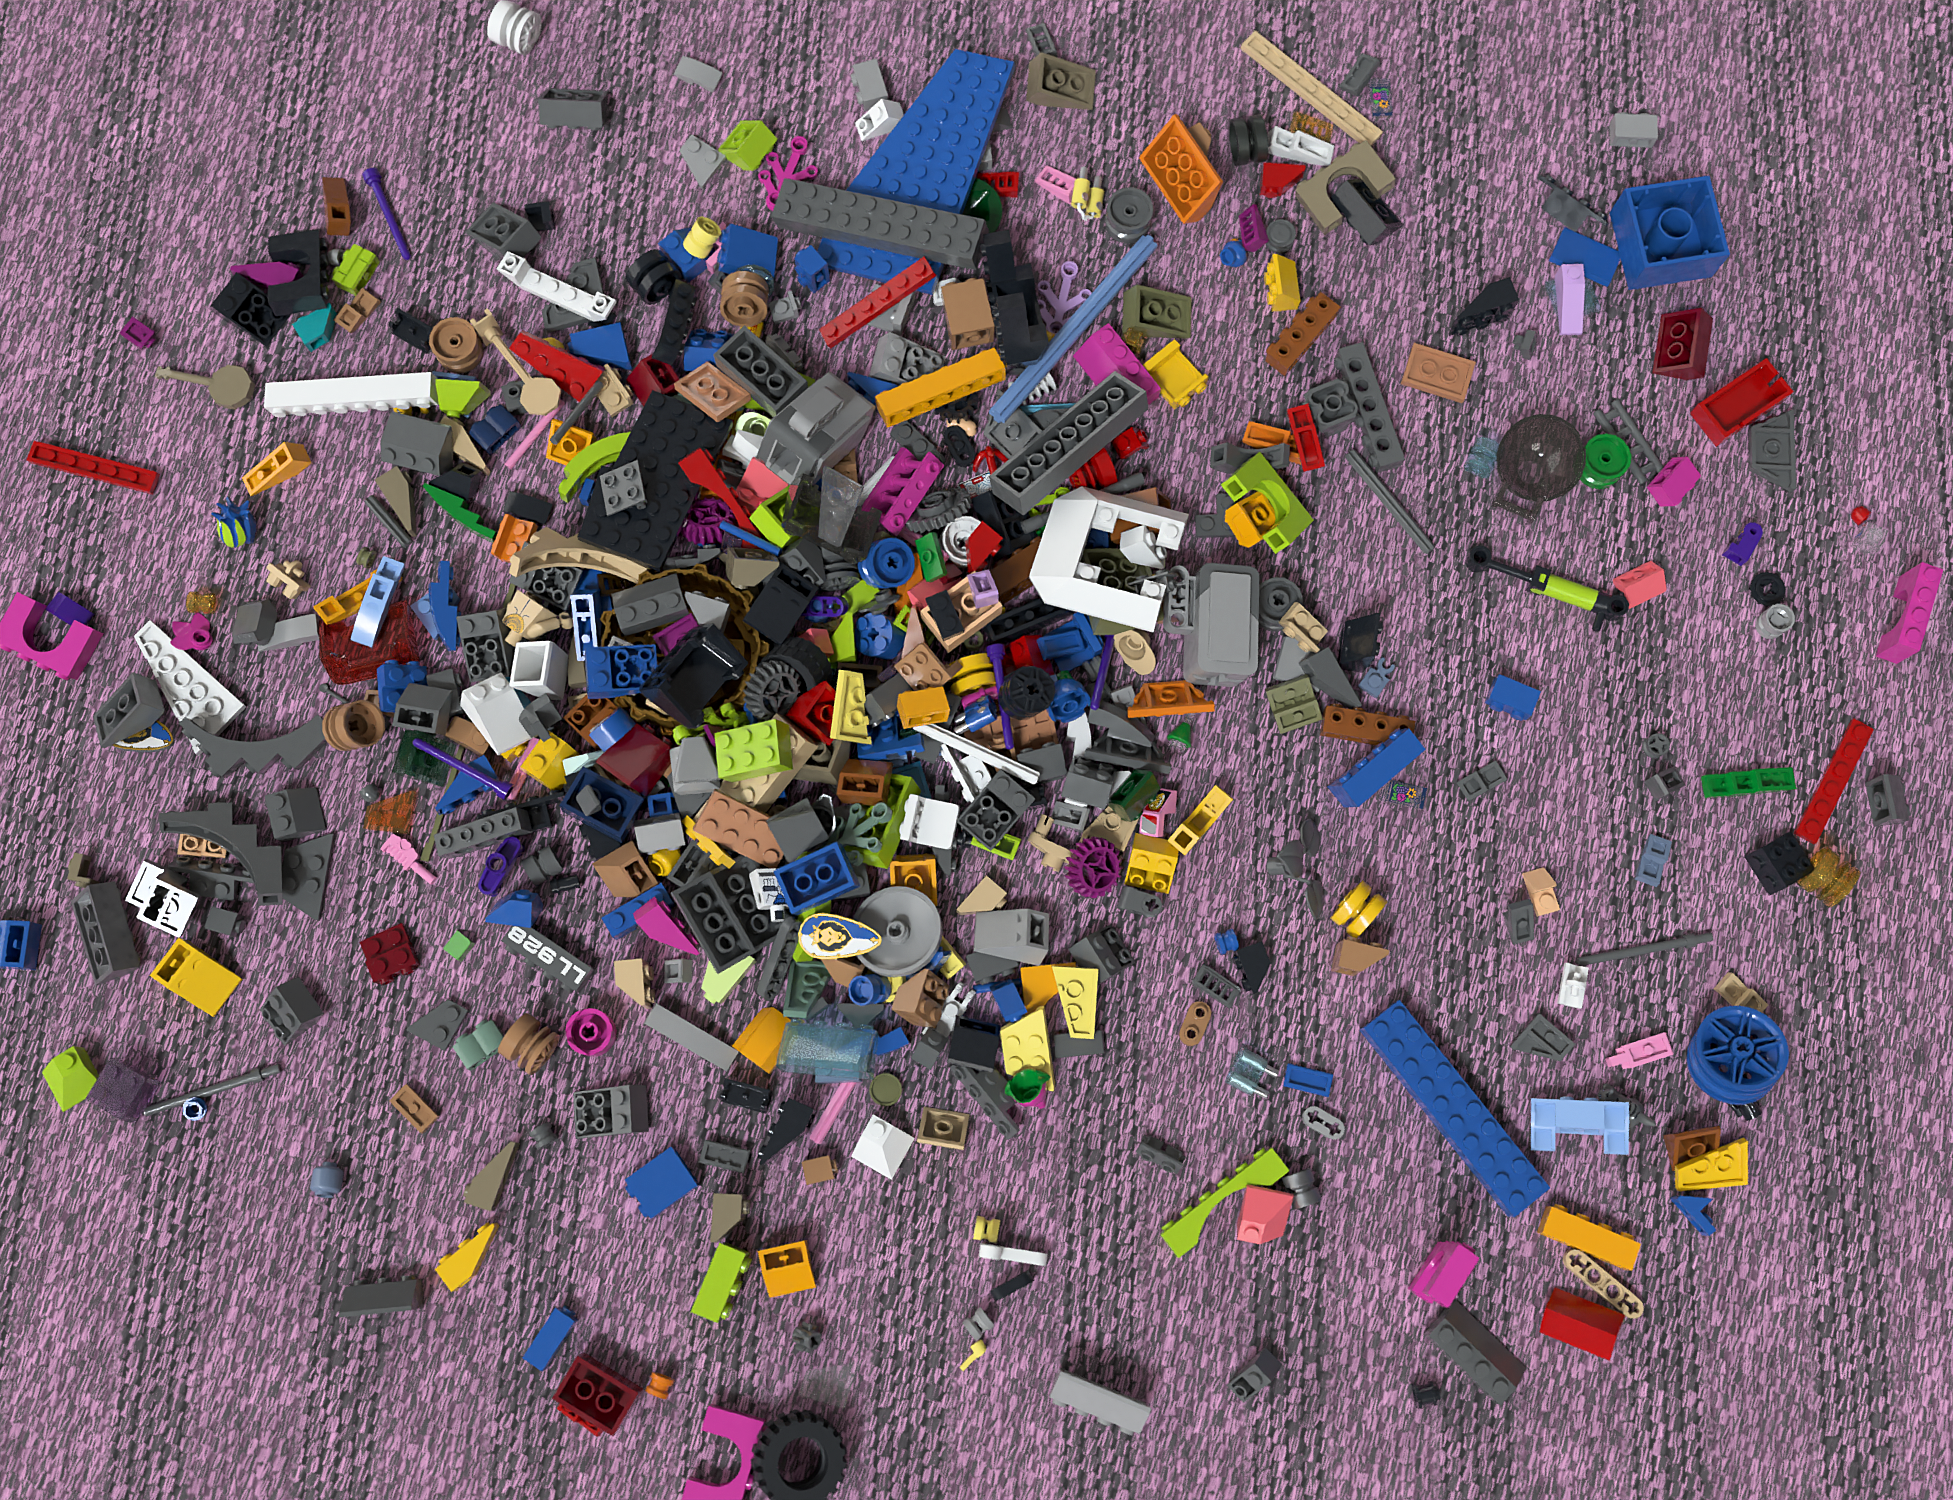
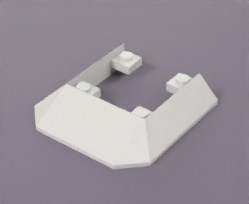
[1029,486,1189,632]

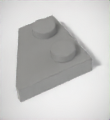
[679,134,726,189]

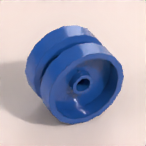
[858,538,915,589]

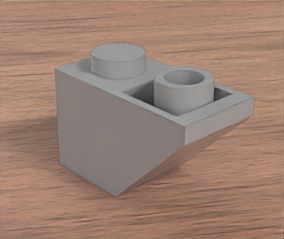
[684,591,731,634]

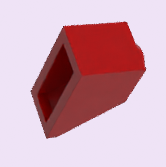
[1260,162,1306,198]

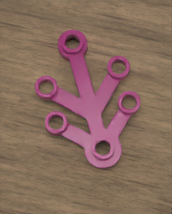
[758,136,818,211]

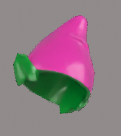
[1005,1069,1050,1109]

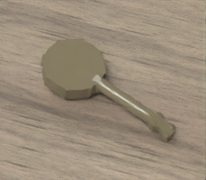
[155,365,256,410]

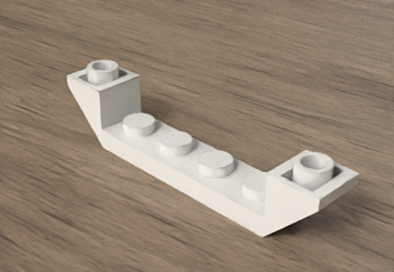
[497,251,617,322]

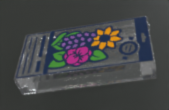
[1368,78,1393,120]
[1378,780,1428,811]

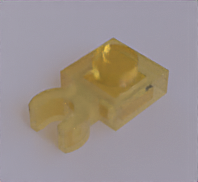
[1122,327,1144,355]

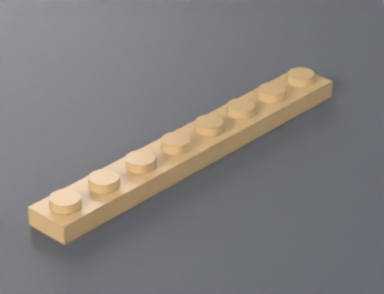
[1241,31,1383,147]

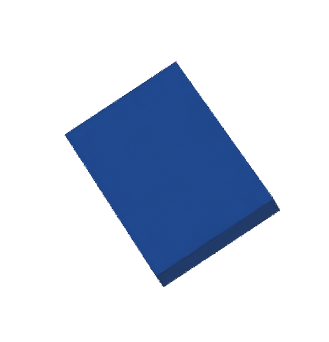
[1549,227,1621,287]

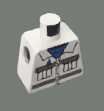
[749,868,789,922]

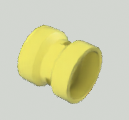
[973,1216,1000,1243]

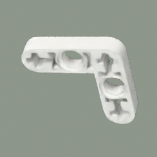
[979,1243,1048,1266]

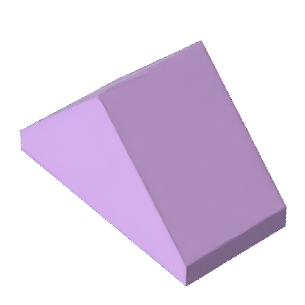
[967,569,998,609]

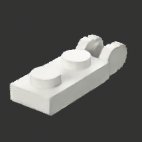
[922,981,976,1037]

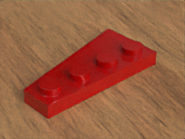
[509,330,606,402]

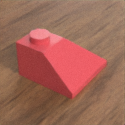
[1237,1184,1294,1244]

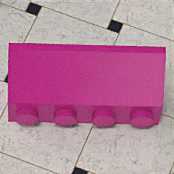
[1073,323,1161,405]

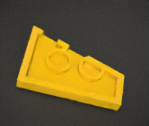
[681,815,735,869]

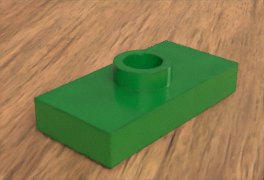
[915,532,948,583]

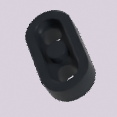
[943,426,975,468]

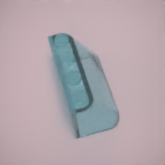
[776,1019,879,1080]

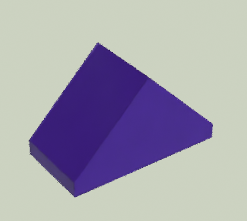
[45,591,95,626]

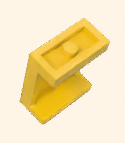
[1143,339,1209,410]

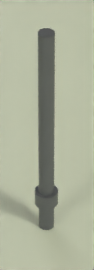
[1576,932,1713,966]
[143,1064,282,1117]

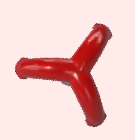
[973,446,1009,475]

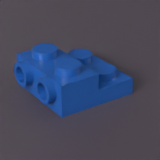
[377,660,428,713]

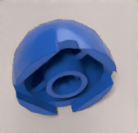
[1046,678,1091,723]

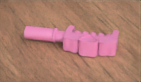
[380,834,437,885]

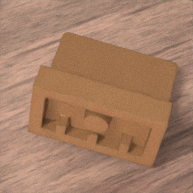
[894,642,963,691]

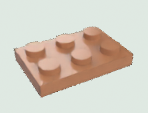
[1400,343,1476,403]
[674,361,751,422]

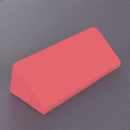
[907,577,962,611]

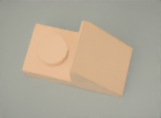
[1522,867,1560,917]

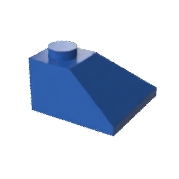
[485,889,543,928]

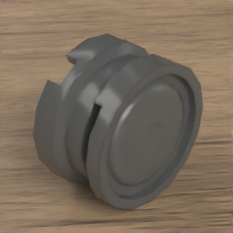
[1265,219,1296,253]

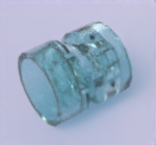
[1464,437,1502,478]

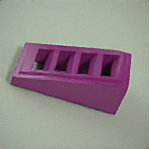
[1239,204,1269,252]

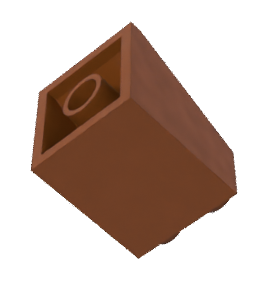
[1108,487,1172,545]

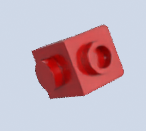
[1111,427,1149,460]

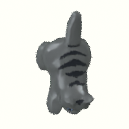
[1597,1083,1656,1131]

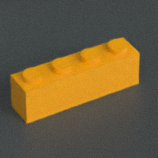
[1537,1204,1641,1271]

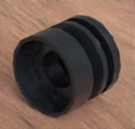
[998,666,1055,720]

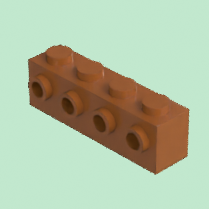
[1265,292,1341,376]
[1319,704,1416,746]

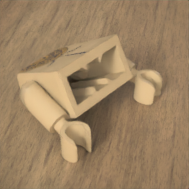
[502,590,574,647]

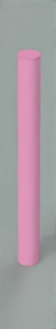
[504,399,565,469]

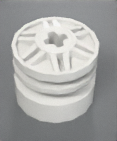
[487,0,541,55]
[938,516,981,568]

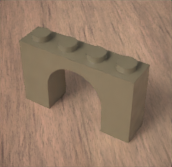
[1295,140,1396,235]

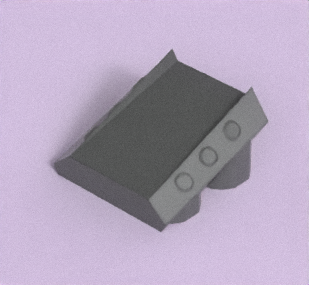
[232,599,278,646]

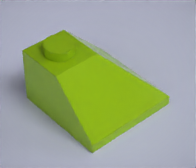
[435,379,491,418]
[827,612,857,669]
[42,1046,105,1112]

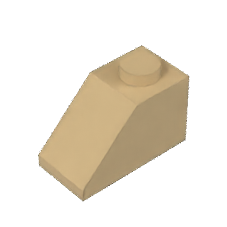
[956,875,1007,915]

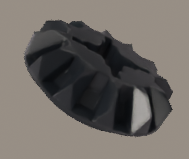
[1749,572,1786,607]

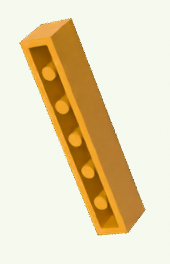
[875,348,1006,428]

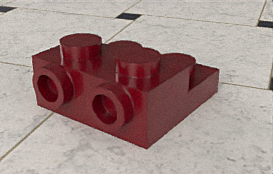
[359,923,420,985]

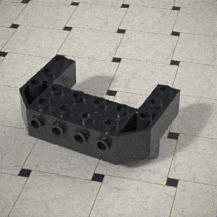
[980,230,1049,369]

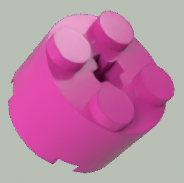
[566,1008,617,1057]

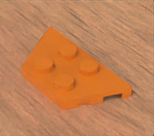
[1127,680,1214,718]

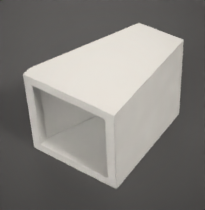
[509,641,568,700]

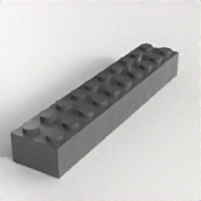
[771,178,989,271]

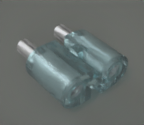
[1225,1047,1279,1098]

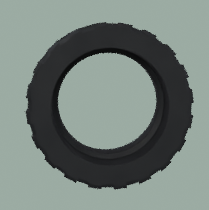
[757,637,833,710]

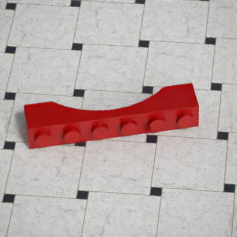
[678,447,770,550]

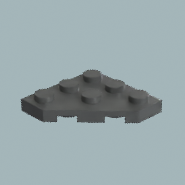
[542,257,609,333]

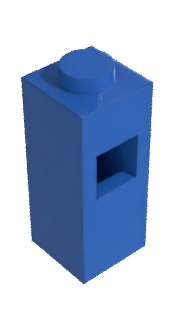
[523,1306,578,1371]

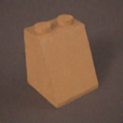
[941,278,994,350]

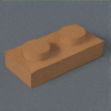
[389,1084,440,1134]

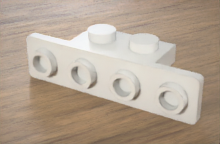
[940,743,993,803]

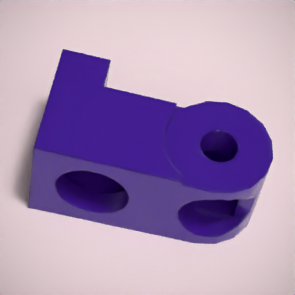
[1722,522,1763,566]

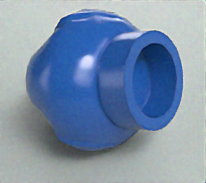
[1220,238,1247,267]

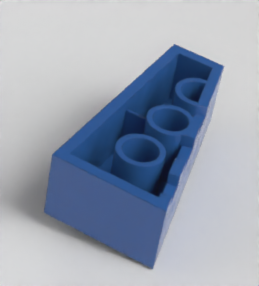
[1327,728,1426,808]

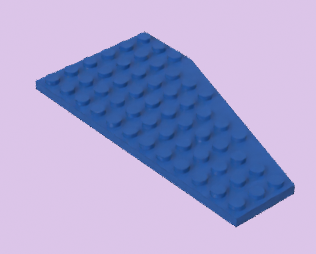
[817,49,1016,295]

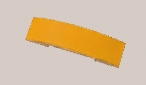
[313,569,402,625]

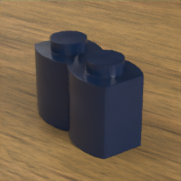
[469,404,521,456]

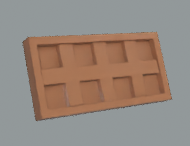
[961,709,1059,764]
[693,789,784,869]

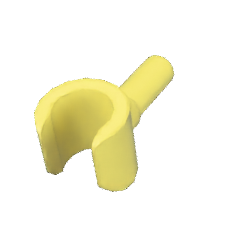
[960,1340,986,1371]

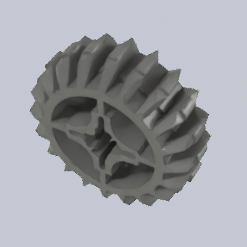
[743,660,802,721]

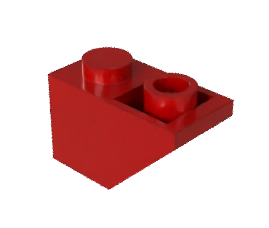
[965,521,1003,574]

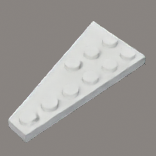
[134,620,246,756]

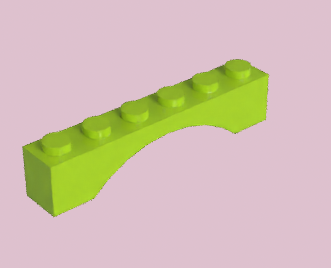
[1159,1147,1290,1258]

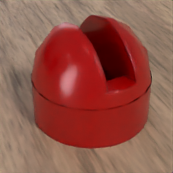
[1851,506,1872,526]

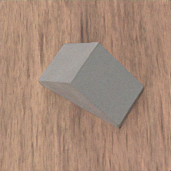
[1051,801,1090,833]

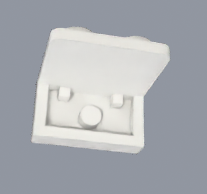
[899,794,960,849]

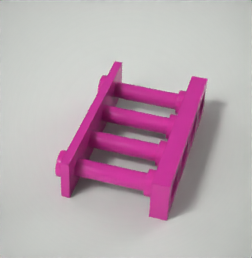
[854,447,944,537]

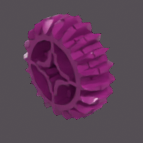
[681,497,738,545]
[1064,836,1123,898]

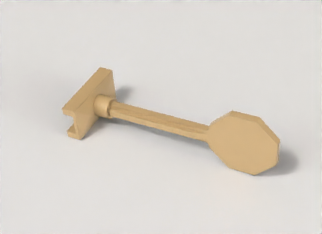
[470,308,561,416]

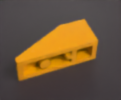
[242,442,312,496]

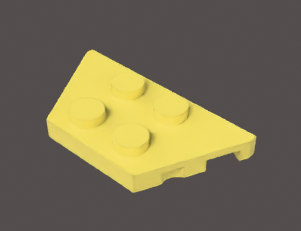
[1000,1006,1055,1091]

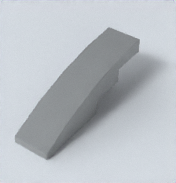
[644,1003,739,1072]

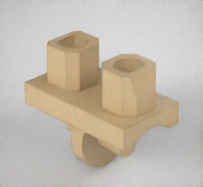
[266,560,311,599]

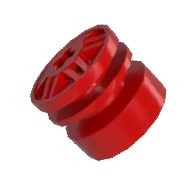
[1068,447,1117,490]

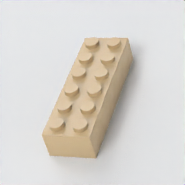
[693,713,818,852]

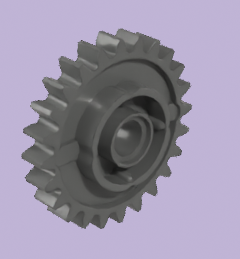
[905,487,972,533]

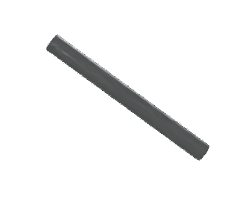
[550,381,604,445]

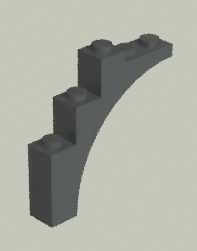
[179,714,327,778]
[159,802,283,906]

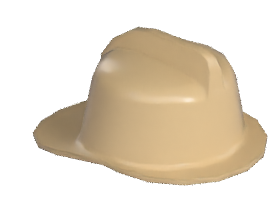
[1114,628,1156,675]

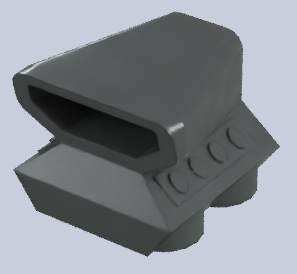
[1300,378,1360,437]
[766,798,829,863]

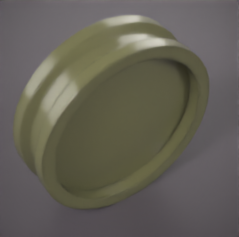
[869,1073,902,1106]

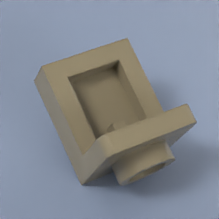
[67,853,99,888]

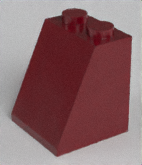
[596,723,674,797]

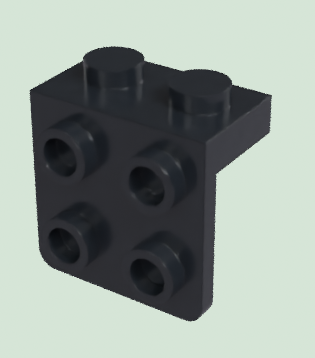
[1744,832,1814,896]

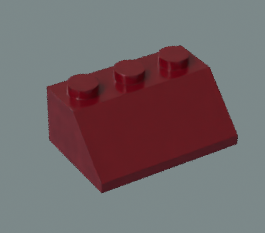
[1652,307,1713,380]
[552,1352,644,1436]

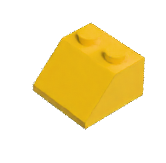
[520,731,580,791]

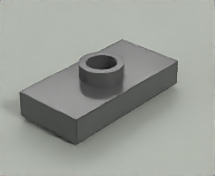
[1339,53,1381,97]
[699,1139,751,1174]

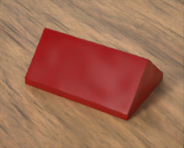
[1539,1287,1625,1361]

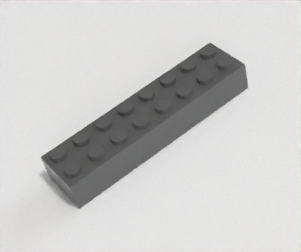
[989,371,1148,515]

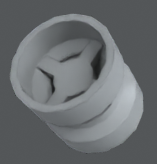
[962,1307,995,1341]

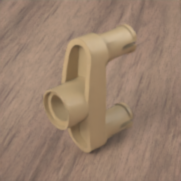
[1028,814,1092,872]

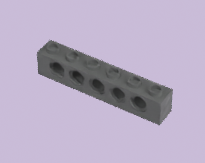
[1334,342,1405,473]

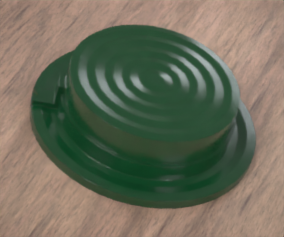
[962,178,1002,233]

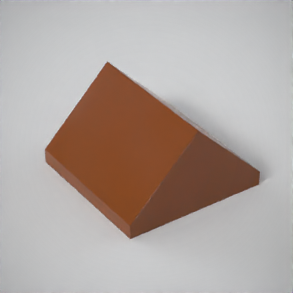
[1663,1126,1721,1171]

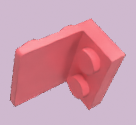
[735,457,788,514]

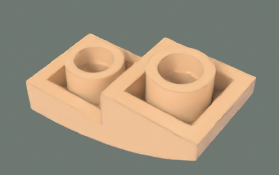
[177,834,226,858]

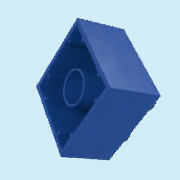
[1609,176,1730,290]

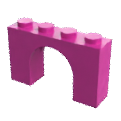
[1876,562,1943,664]
[0,592,104,681]
[1408,1241,1480,1308]
[681,1404,767,1500]

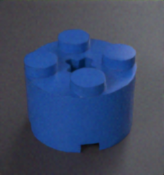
[855,613,906,660]

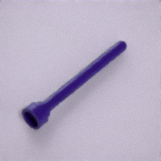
[362,168,411,260]
[1090,635,1115,710]
[986,644,1014,750]
[413,738,514,800]

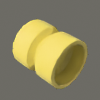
[683,217,722,259]

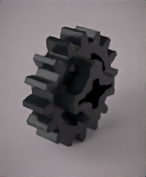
[934,392,979,424]

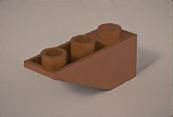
[322,177,351,236]

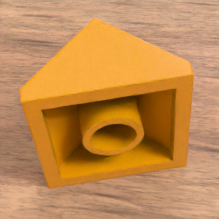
[546,418,598,465]

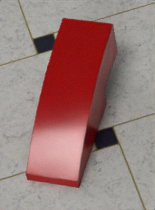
[1286,404,1325,472]

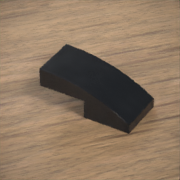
[502,491,553,526]

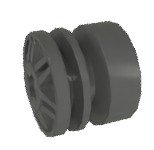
[817,541,860,592]

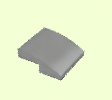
[1273,637,1325,692]

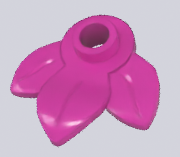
[170,613,213,650]

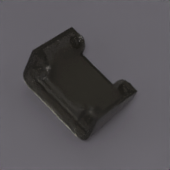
[781,473,882,564]

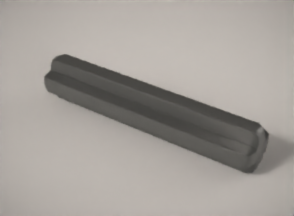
[364,495,413,548]

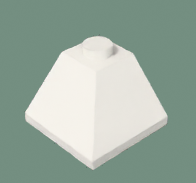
[851,1115,915,1180]

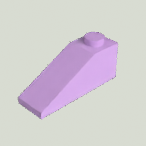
[1555,264,1585,335]

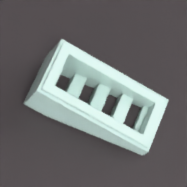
[562,750,604,776]

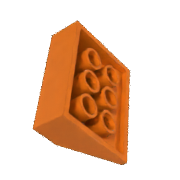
[1139,114,1223,224]

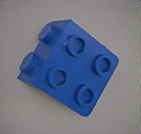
[1043,612,1104,672]

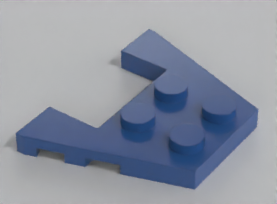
[857,711,925,761]

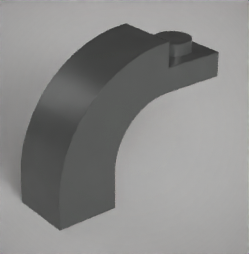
[1210,442,1290,474]

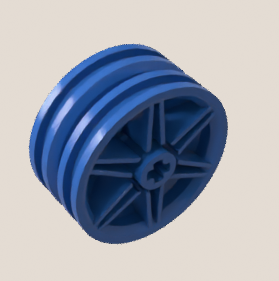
[1686,1006,1789,1105]

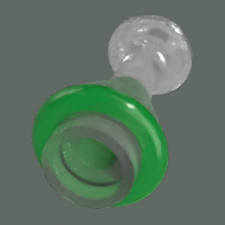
[1167,712,1201,752]

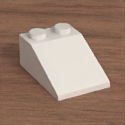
[460,673,534,755]

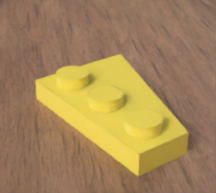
[830,670,872,745]
[1052,966,1098,1039]

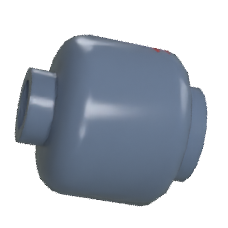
[310,1162,344,1198]

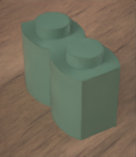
[453,1019,504,1071]

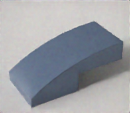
[1635,834,1672,887]

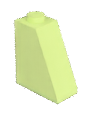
[701,956,757,1004]

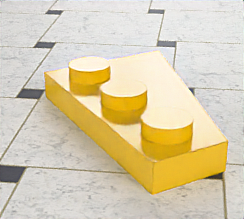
[1675,1138,1748,1191]

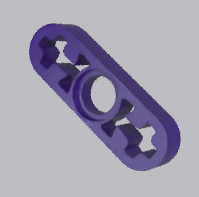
[801,595,849,617]

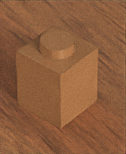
[802,1155,838,1185]

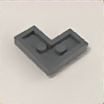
[1195,494,1238,538]

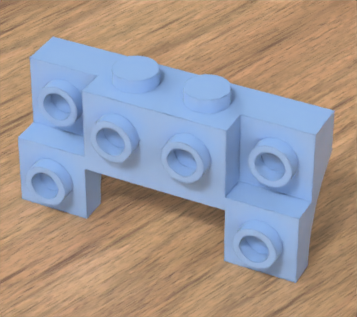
[1531,1097,1629,1155]

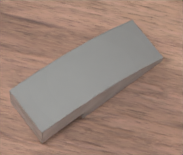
[258,614,323,652]

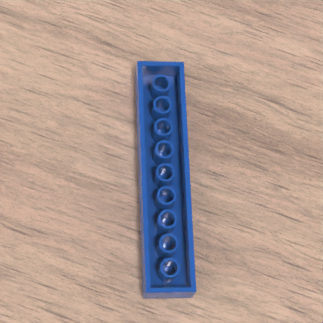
[1359,1000,1550,1217]

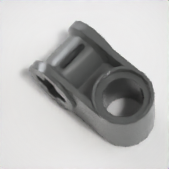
[1117,886,1162,918]

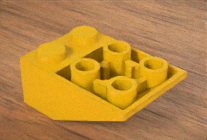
[150,938,242,1017]

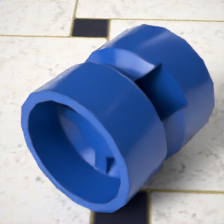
[848,973,891,1006]

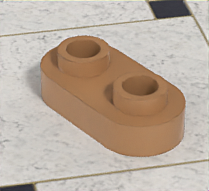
[1179,1001,1211,1046]

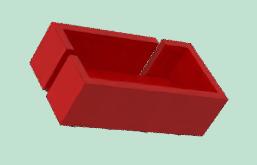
[1689,358,1794,447]

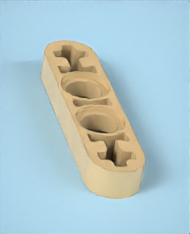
[1563,1249,1644,1319]

